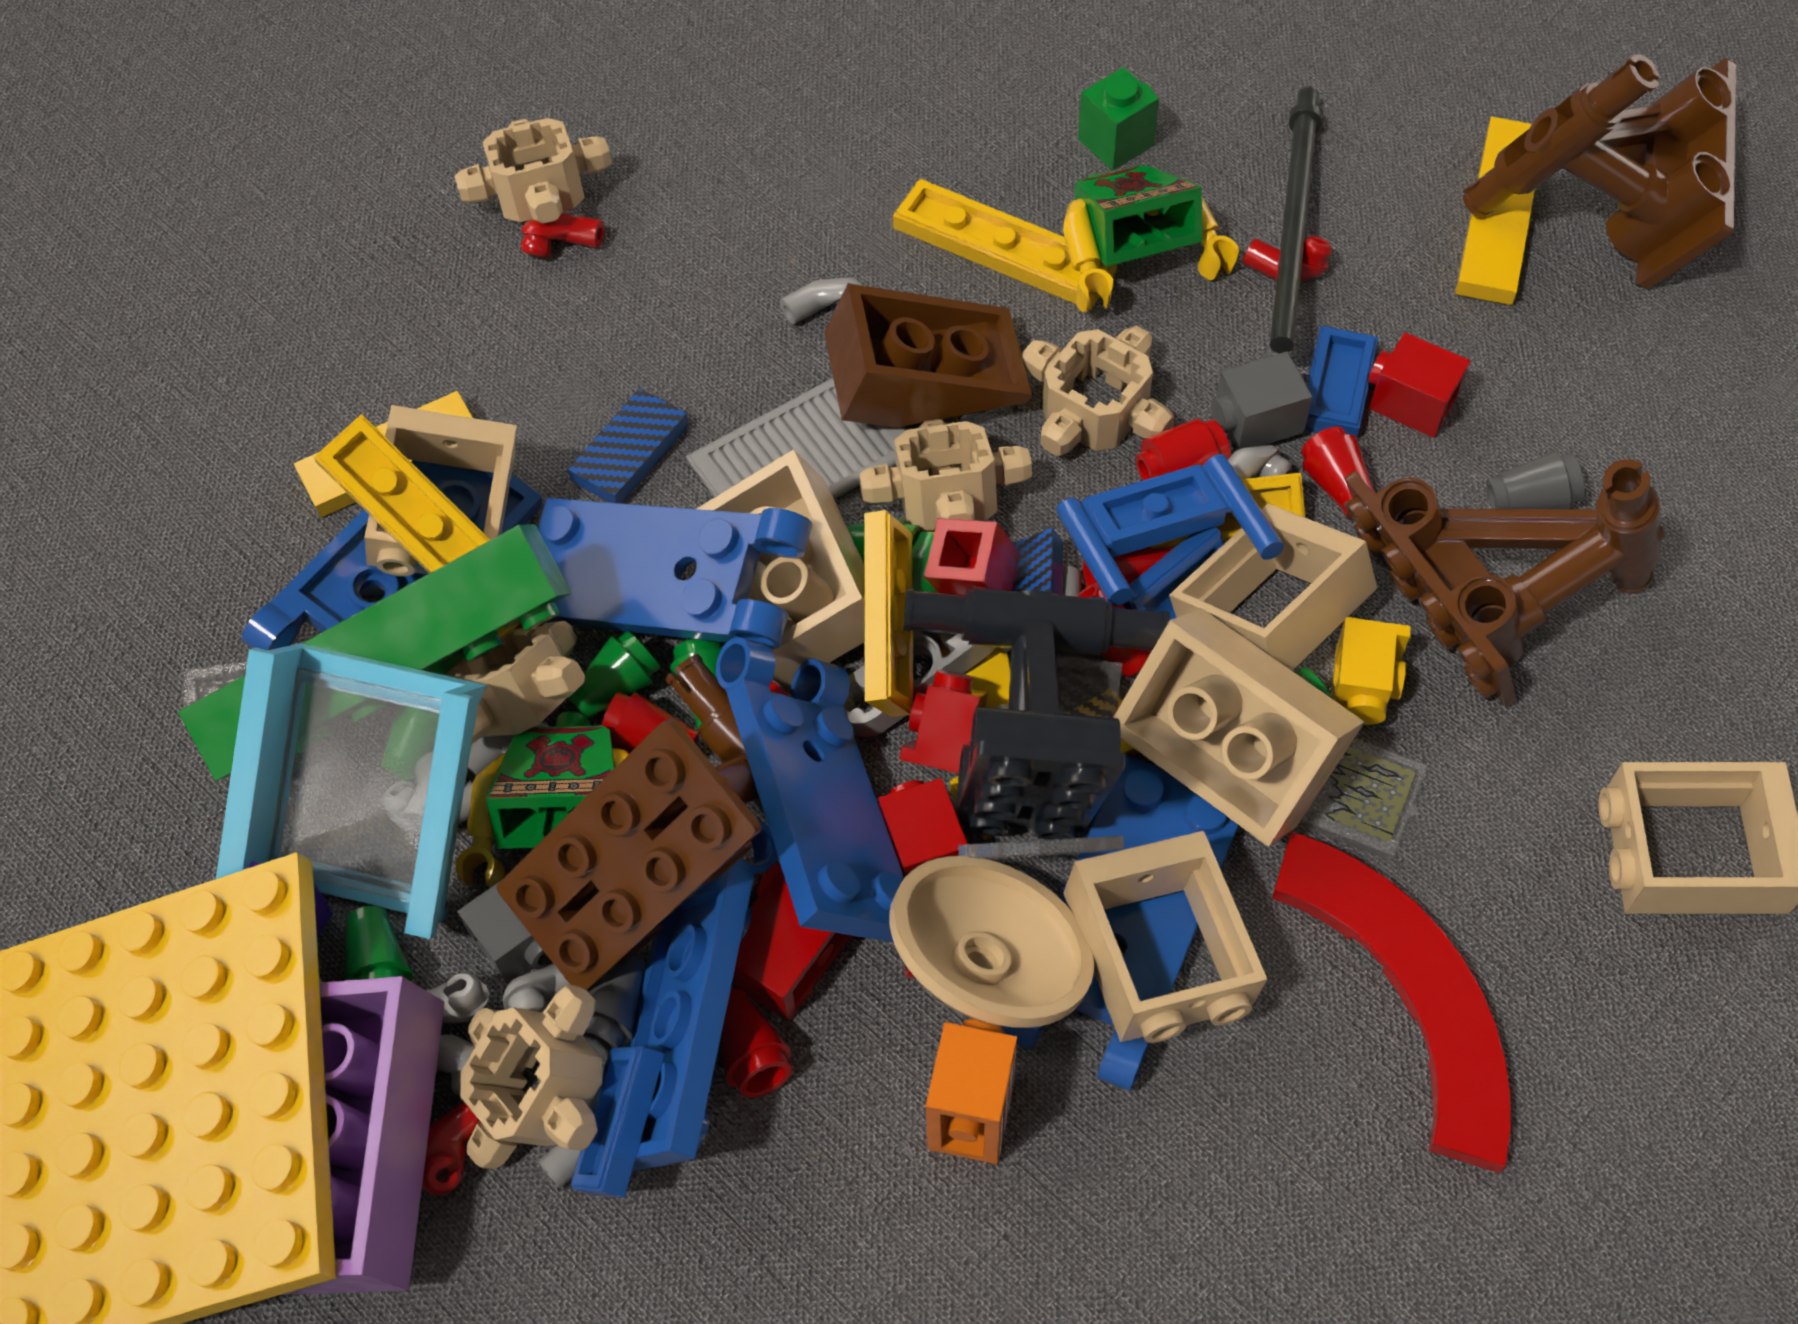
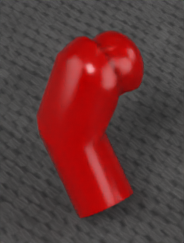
[1243,236,1332,281]
[422,1101,479,1195]

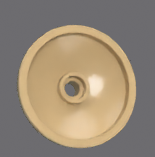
[889,856,1094,1028]

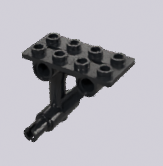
[903,586,1170,841]

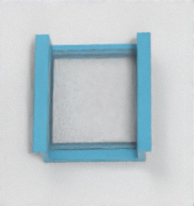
[216,643,487,939]

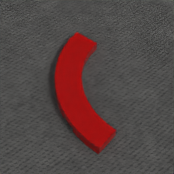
[1271,831,1510,1174]

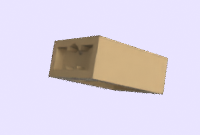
[364,405,517,576]
[1169,504,1377,671]
[1599,762,1798,914]
[1063,831,1267,1043]

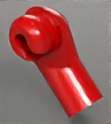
[520,213,605,258]

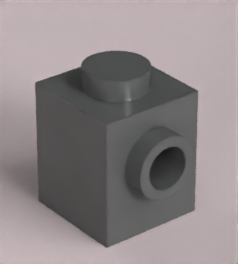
[1211,352,1312,450]
[457,881,553,985]

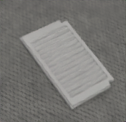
[686,378,907,499]

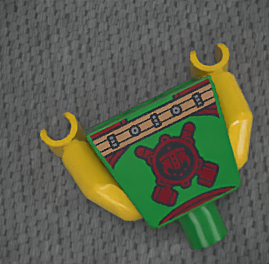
[1063,165,1239,312]
[456,711,629,888]

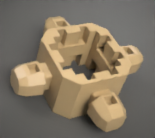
[454,118,612,223]
[1022,326,1174,456]
[859,419,1032,531]
[446,621,585,743]
[460,984,602,1169]

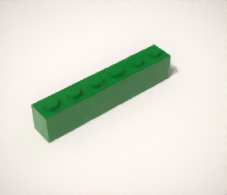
[178,524,572,781]

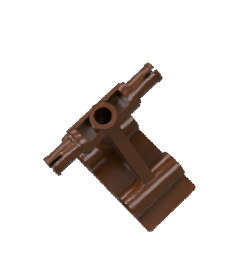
[1463,54,1736,289]
[1344,459,1665,709]
[497,654,765,990]

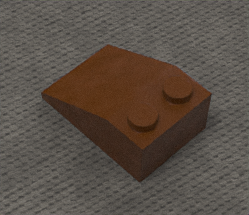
[824,283,1032,427]

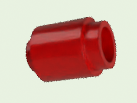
[1136,419,1231,481]

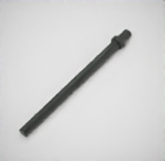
[1270,87,1322,354]

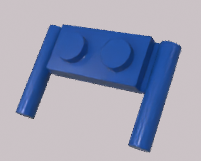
[1056,454,1284,606]

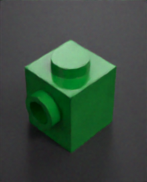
[1078,67,1159,171]

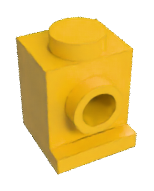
[1331,617,1411,725]

